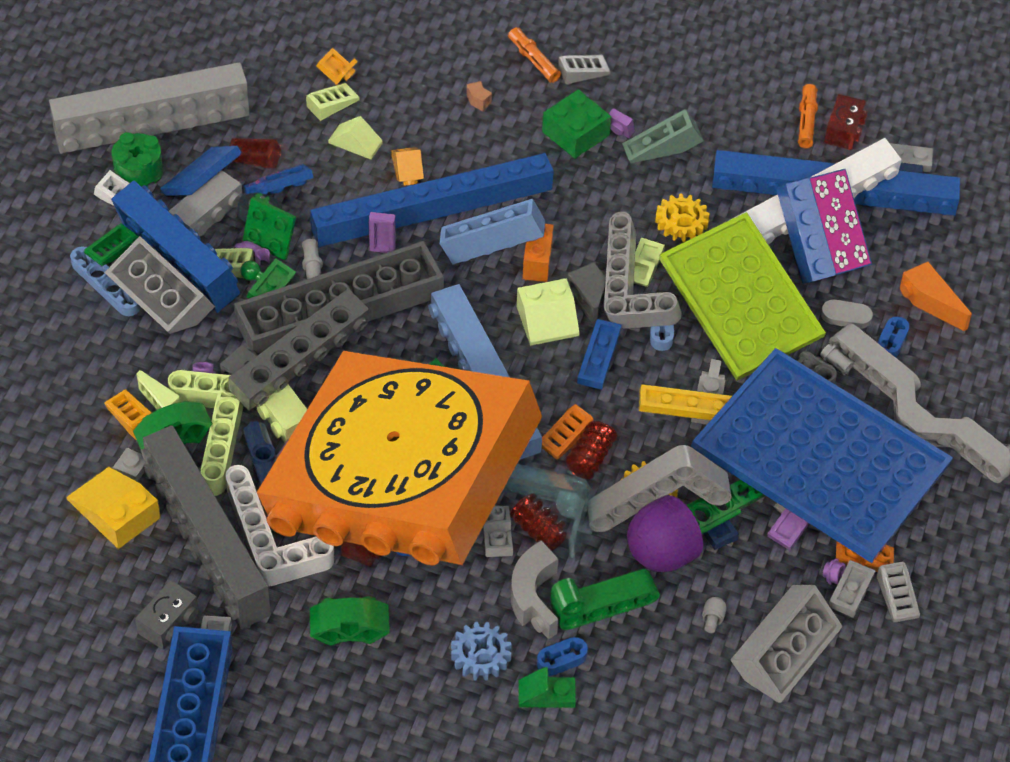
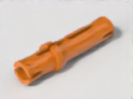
[508,27,561,83]
[798,84,818,148]

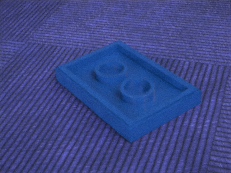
[160,146,241,196]

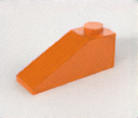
[900,262,972,331]

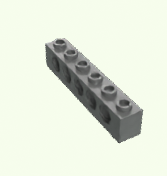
[229,288,369,411]

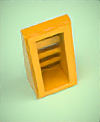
[104,389,152,440]

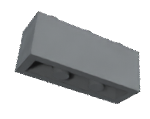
[168,170,242,236]

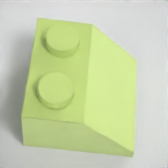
[517,278,579,346]

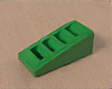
[84,223,138,266]

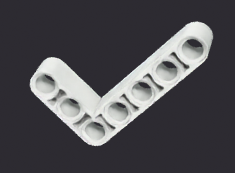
[225,465,335,586]

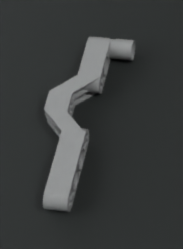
[829,323,1010,483]

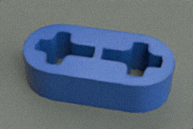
[878,317,910,358]
[537,637,588,676]

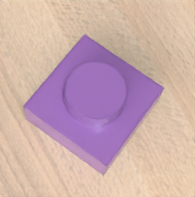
[609,108,635,138]

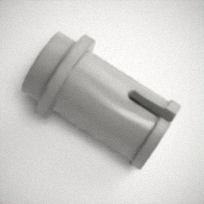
[820,344,854,375]

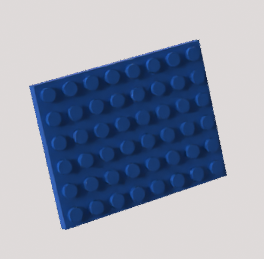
[691,348,953,563]

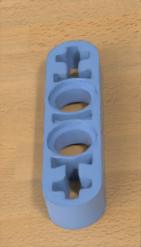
[70,247,141,316]

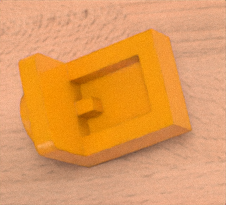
[316,48,358,85]

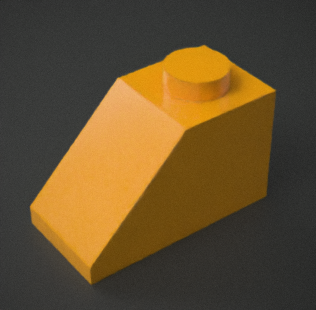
[391,147,424,185]

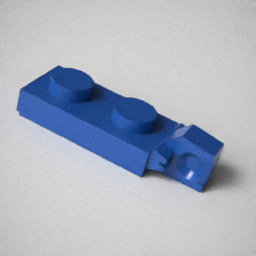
[243,164,314,194]

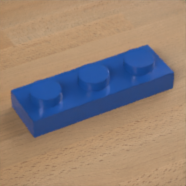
[577,319,622,390]

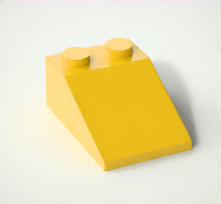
[67,467,160,549]

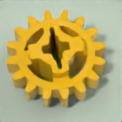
[655,194,710,242]

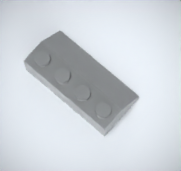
[104,236,215,334]
[731,585,843,702]

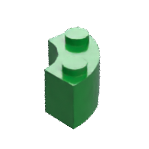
[133,401,213,450]
[310,596,390,646]

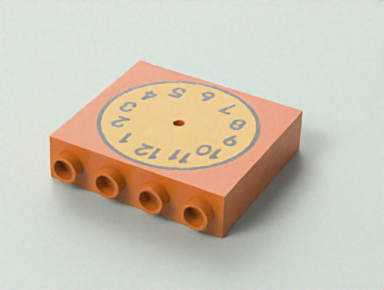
[256,351,542,565]

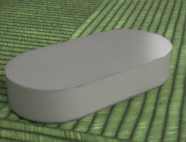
[821,300,873,329]

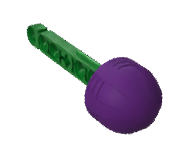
[627,480,766,572]

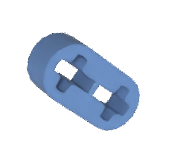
[650,308,674,351]

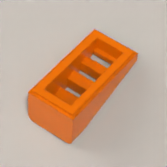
[542,404,594,460]

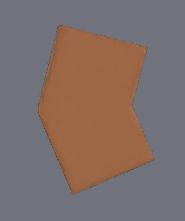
[467,81,492,111]

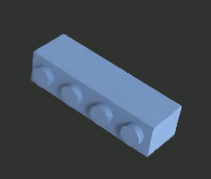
[440,199,545,265]

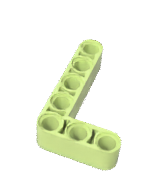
[168,370,244,496]

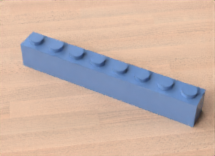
[428,284,542,460]

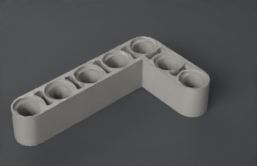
[604,212,682,329]
[587,445,732,532]

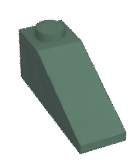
[622,109,704,163]

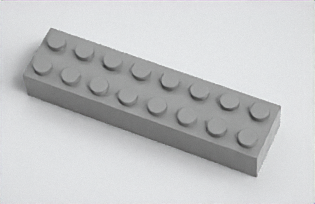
[49,62,249,154]

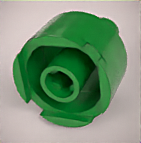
[111,132,163,188]

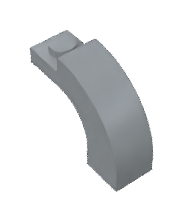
[511,541,558,639]

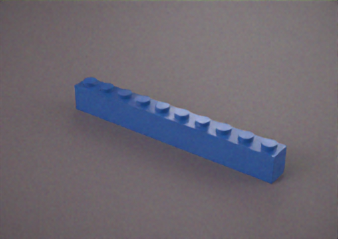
[712,150,960,216]
[310,153,554,247]

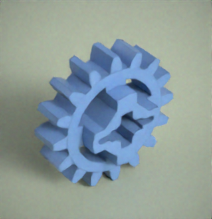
[451,622,511,681]

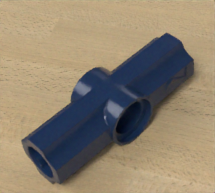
[243,421,276,486]

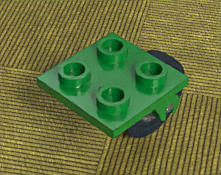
[237,193,296,261]

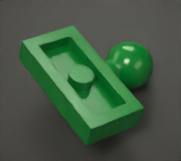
[240,258,296,298]

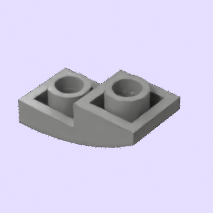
[483,505,513,557]

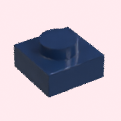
[704,520,739,550]

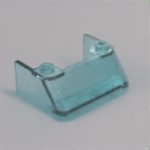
[499,464,590,558]

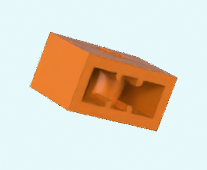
[523,224,554,282]

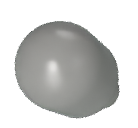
[702,597,726,633]

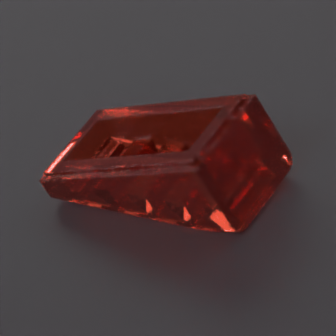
[229,138,281,168]

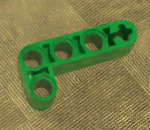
[550,569,660,630]

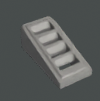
[558,55,610,84]
[877,562,920,623]

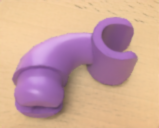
[234,241,270,266]

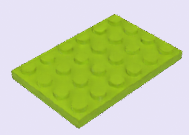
[659,212,826,381]

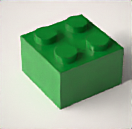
[542,89,611,159]

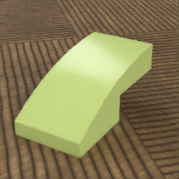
[634,238,665,287]

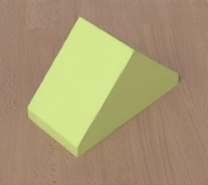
[329,116,383,159]

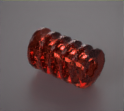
[566,421,618,480]
[510,493,567,551]

